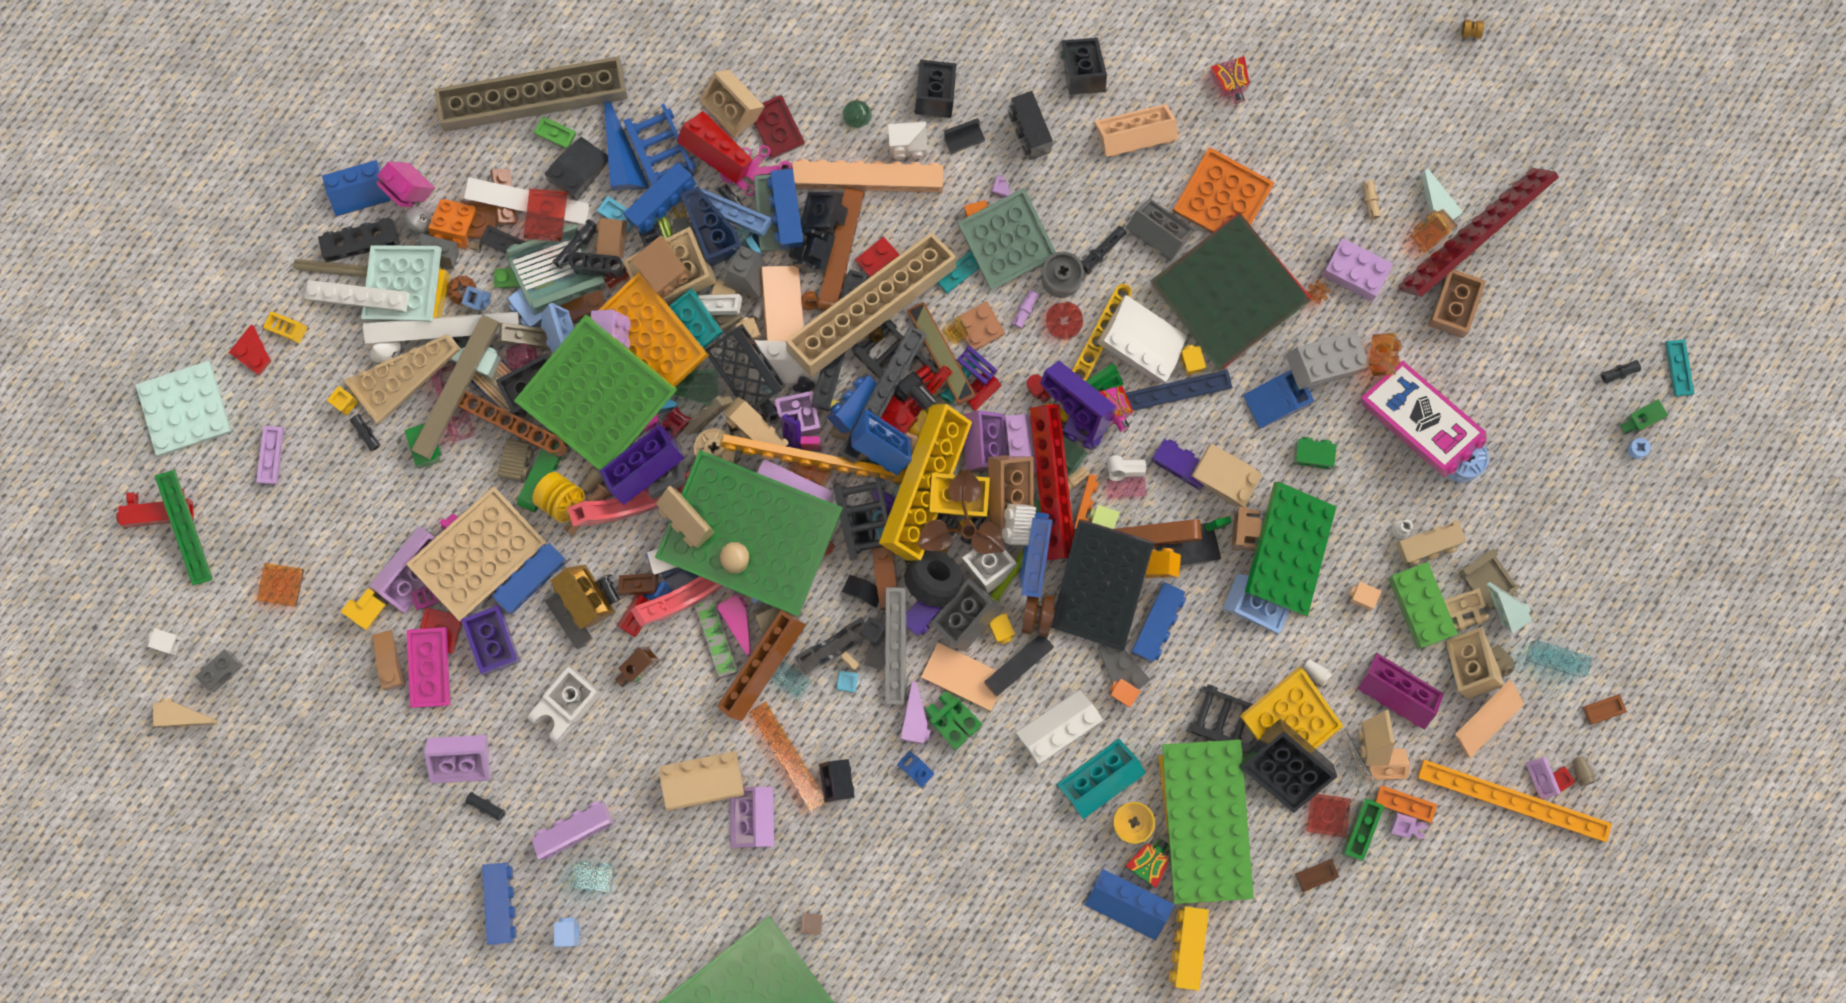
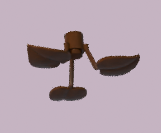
[918,470,1005,554]

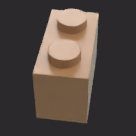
[595,218,627,258]

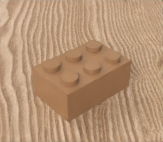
[1428,269,1486,338]

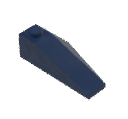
[681,187,742,267]

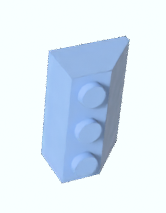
[540,303,574,354]

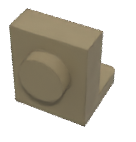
[1491,644,1515,678]

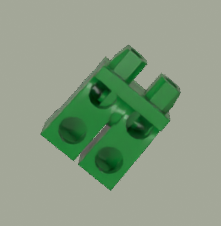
[925,691,983,751]

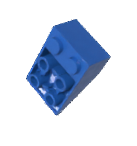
[1243,370,1314,429]

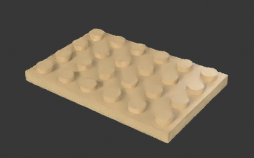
[406,486,546,622]

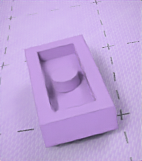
[1526,756,1561,799]

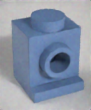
[461,286,492,311]

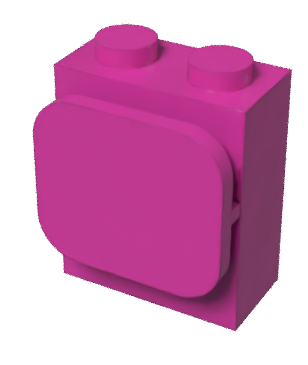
[376,161,435,207]

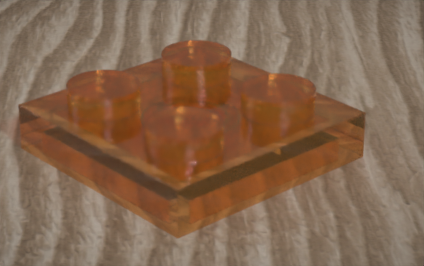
[257,563,304,607]

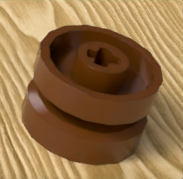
[1021,594,1055,638]

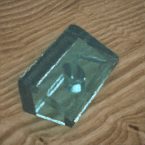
[770,661,812,700]

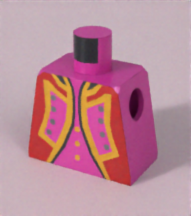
[1100,386,1133,432]

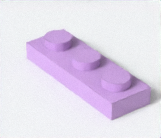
[256,426,284,485]

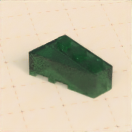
[673,370,719,406]

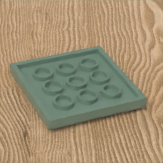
[957,188,1056,290]

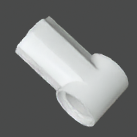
[1106,455,1146,481]

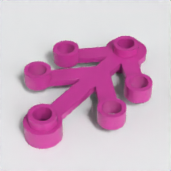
[720,145,793,197]

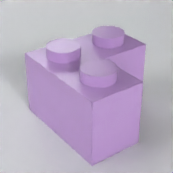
[775,391,821,436]

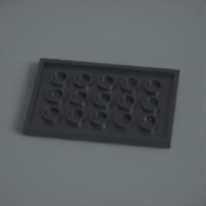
[1050,519,1155,651]

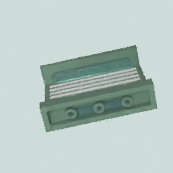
[506,224,605,315]

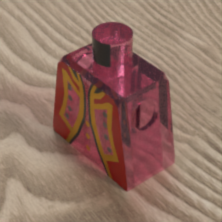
[1209,56,1250,104]

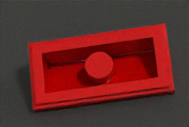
[966,372,1002,411]
[616,595,649,638]

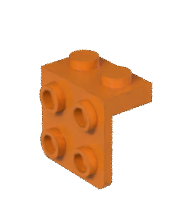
[428,199,476,249]

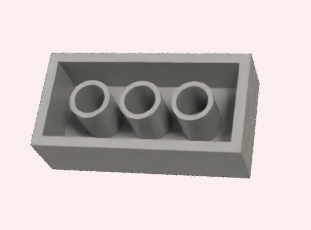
[1286,332,1371,390]

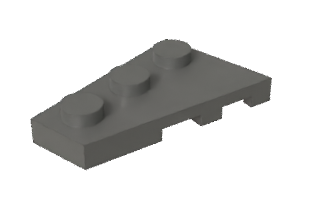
[1098,645,1150,705]

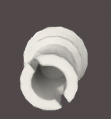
[1392,520,1413,540]

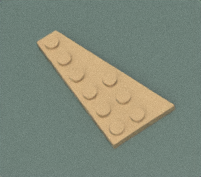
[344,334,461,424]

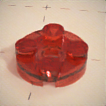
[1045,302,1083,340]

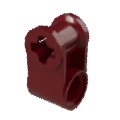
[662,407,692,439]

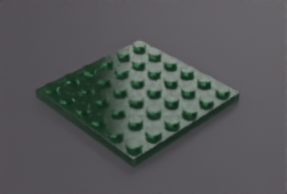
[1150,213,1311,371]

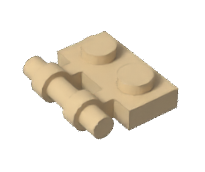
[1444,588,1490,631]

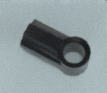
[898,371,936,410]

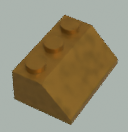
[550,564,616,629]

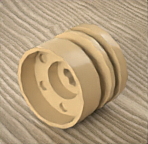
[694,428,736,463]

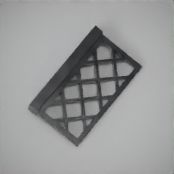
[705,324,786,409]

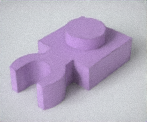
[1390,813,1428,839]

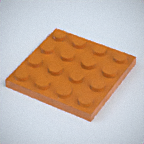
[1173,147,1275,233]

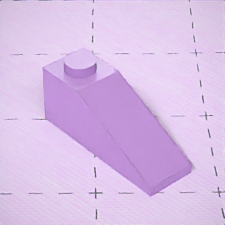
[901,681,931,744]

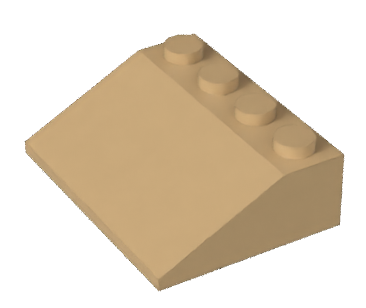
[623,227,717,306]

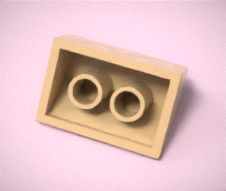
[699,70,765,138]
[656,486,715,548]

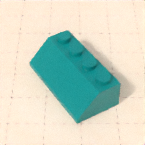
[1057,738,1146,819]

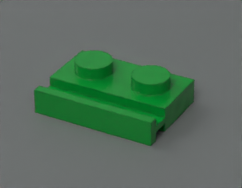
[1086,363,1124,392]

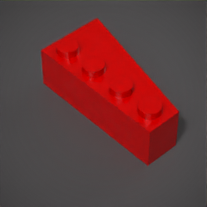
[676,111,753,183]

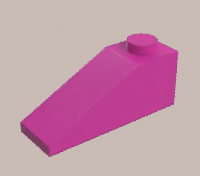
[717,594,751,657]

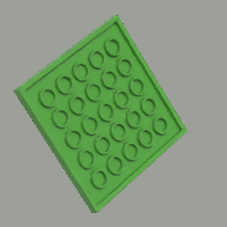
[514,314,677,470]

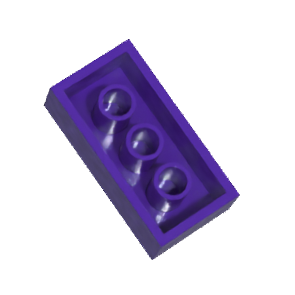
[599,424,684,505]

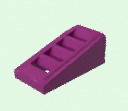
[410,586,441,611]

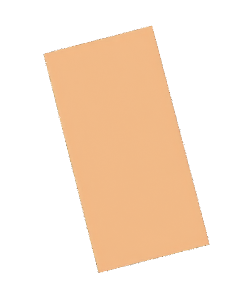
[760,266,803,341]
[921,643,998,711]
[1455,680,1524,758]

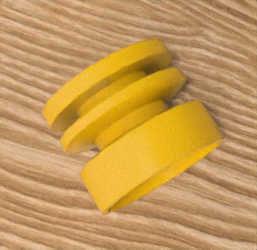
[532,472,585,523]
[1113,801,1155,844]

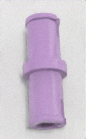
[1011,290,1039,329]

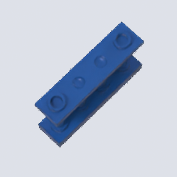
[623,103,696,186]
[1018,512,1052,598]

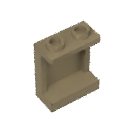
[1459,549,1521,610]

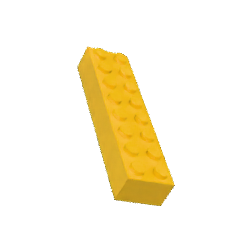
[879,404,972,560]

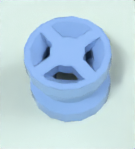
[1627,438,1651,459]

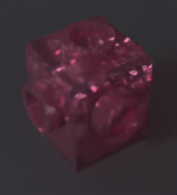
[506,343,537,370]

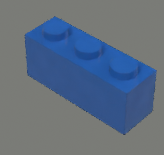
[827,375,877,433]

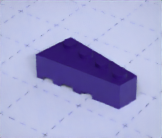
[1040,360,1116,442]

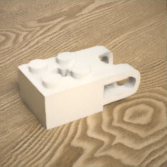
[528,666,603,744]

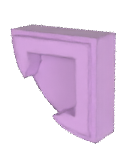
[991,174,1010,197]

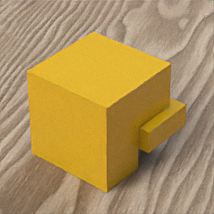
[340,588,387,630]

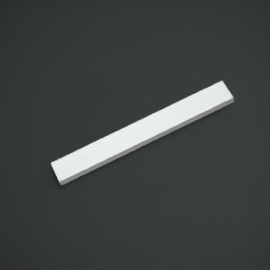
[363,312,519,344]

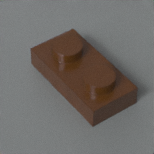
[618,573,658,596]

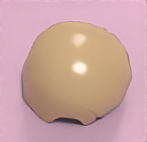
[720,542,750,574]

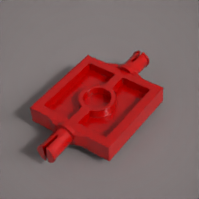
[881,394,919,434]

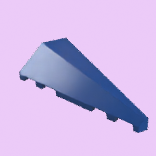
[604,101,649,191]

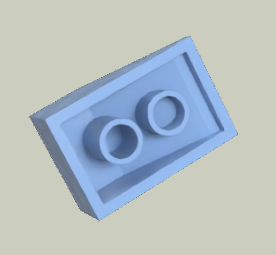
[1223,573,1289,634]

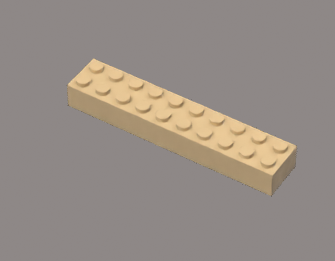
[785,232,957,377]

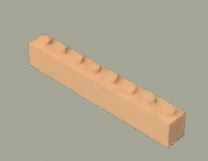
[793,159,943,192]

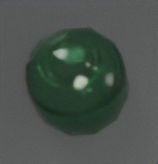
[842,100,872,129]

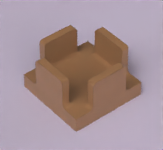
[1231,506,1262,551]

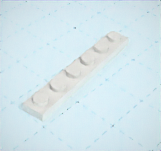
[304,280,410,312]

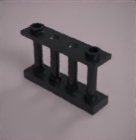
[851,319,937,402]
[833,473,892,561]
[1186,684,1258,754]

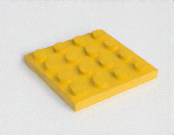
[1240,666,1343,749]

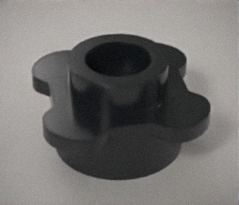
[793,376,815,393]

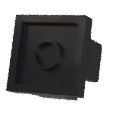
[801,191,848,235]
[789,229,835,274]

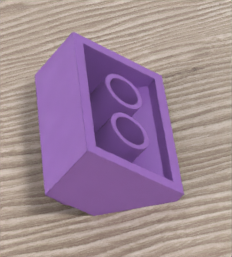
[962,410,1008,472]

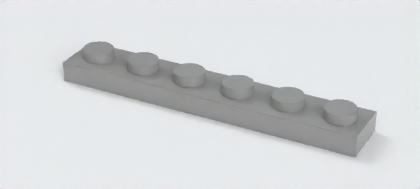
[885,587,907,705]

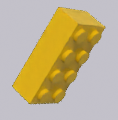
[1168,906,1209,991]

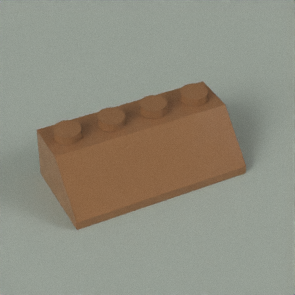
[988,455,1034,533]

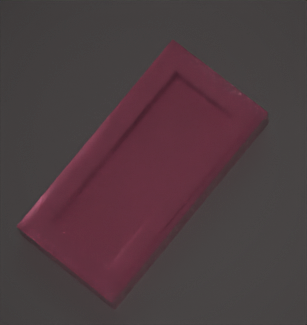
[1106,476,1147,499]

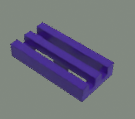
[957,345,998,385]
[782,413,802,450]

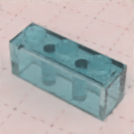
[1525,640,1593,678]

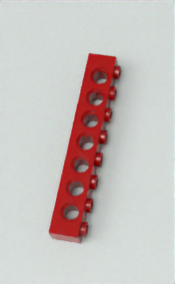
[1030,404,1074,561]

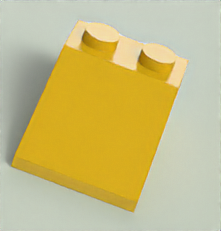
[929,473,990,518]

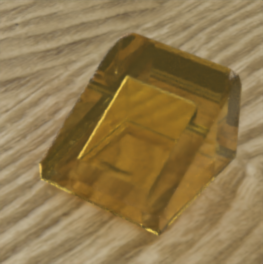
[942,316,969,345]

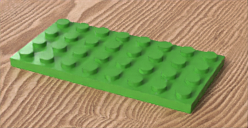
[1162,740,1254,904]

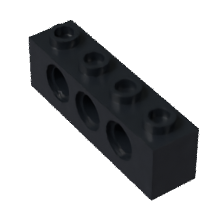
[318,218,400,262]

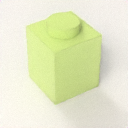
[1089,505,1120,529]

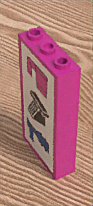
[1361,360,1487,478]

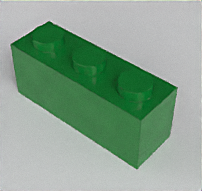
[1341,798,1384,862]

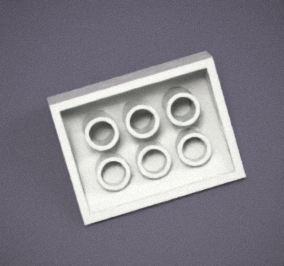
[1097,295,1187,384]

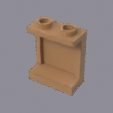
[632,235,692,298]

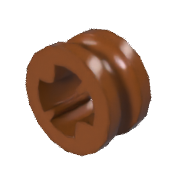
[801,291,819,310]

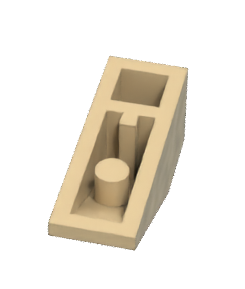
[153,699,218,728]

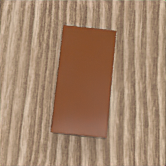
[1582,694,1627,725]

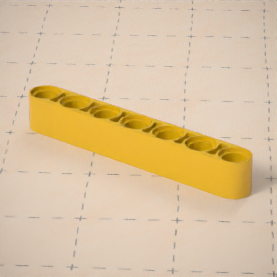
[1072,284,1132,381]

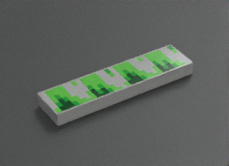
[695,599,738,678]

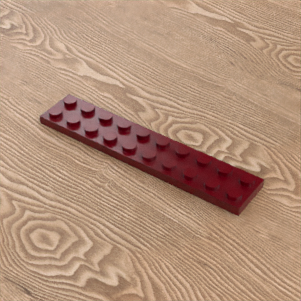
[1398,168,1559,297]

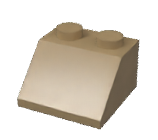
[1357,710,1395,766]

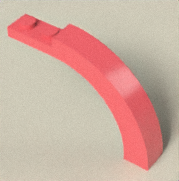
[567,471,690,526]
[631,576,724,627]

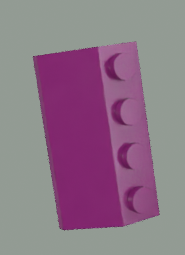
[1357,653,1444,730]

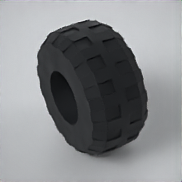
[904,550,963,607]

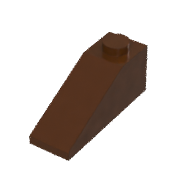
[560,290,606,324]

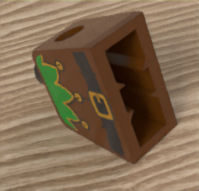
[615,647,660,687]

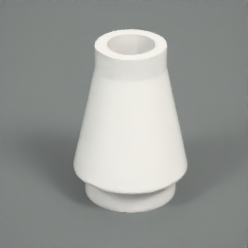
[1303,659,1333,687]

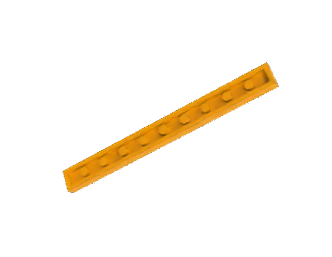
[719,434,906,485]
[1417,760,1612,842]

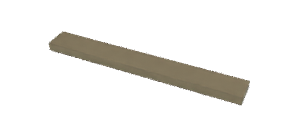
[412,314,501,459]

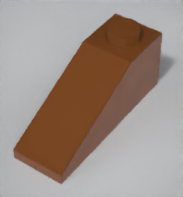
[872,547,898,609]

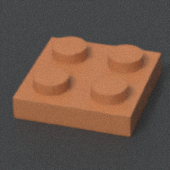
[954,301,1005,351]

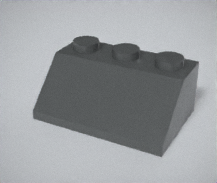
[1126,198,1195,260]

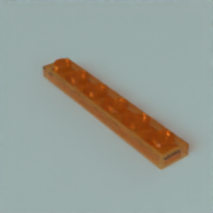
[749,701,825,812]

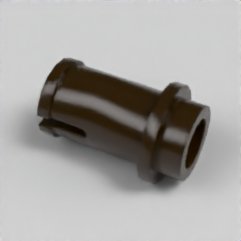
[869,327,884,342]

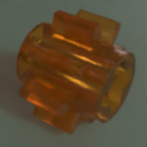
[1307,280,1331,305]

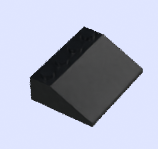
[1240,718,1337,813]

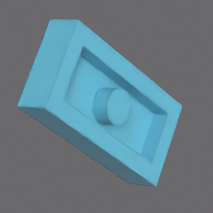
[597,196,633,233]

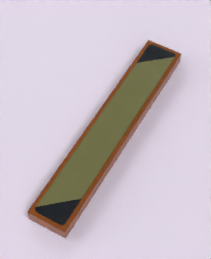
[907,302,976,405]

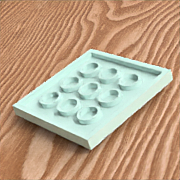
[361,246,442,322]
[136,361,231,456]

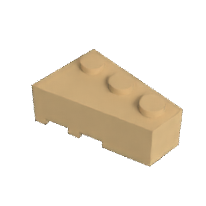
[722,397,789,459]
[1396,520,1466,567]

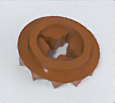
[446,275,477,305]

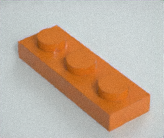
[1073,474,1099,532]
[1375,785,1437,823]

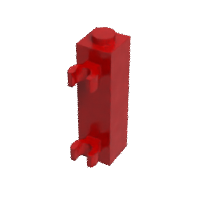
[116,489,194,528]

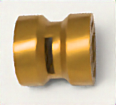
[1461,19,1484,39]

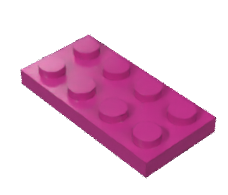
[407,627,451,708]

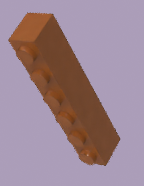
[717,610,806,722]

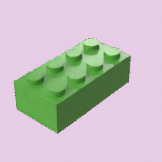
[1388,562,1458,650]

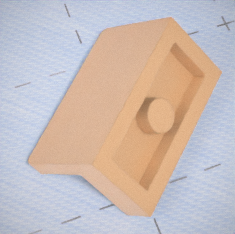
[1368,748,1410,780]

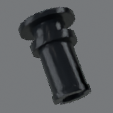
[594,574,620,605]

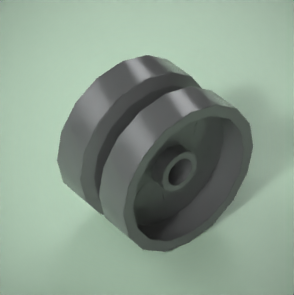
[1041,251,1084,298]

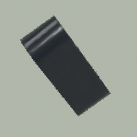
[568,252,626,278]

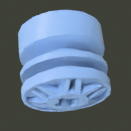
[1448,445,1489,483]

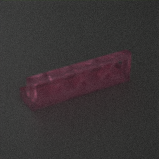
[431,365,476,443]

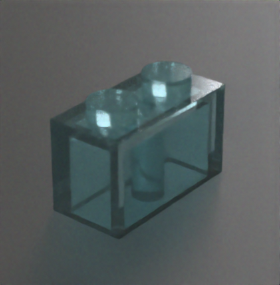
[571,860,615,892]

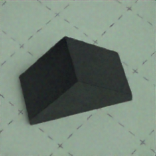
[851,510,875,543]
[841,575,879,608]

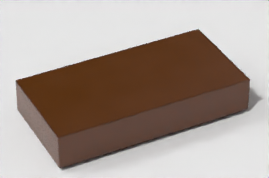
[1295,859,1339,892]

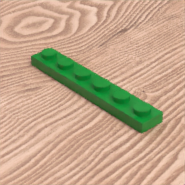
[155,469,213,586]

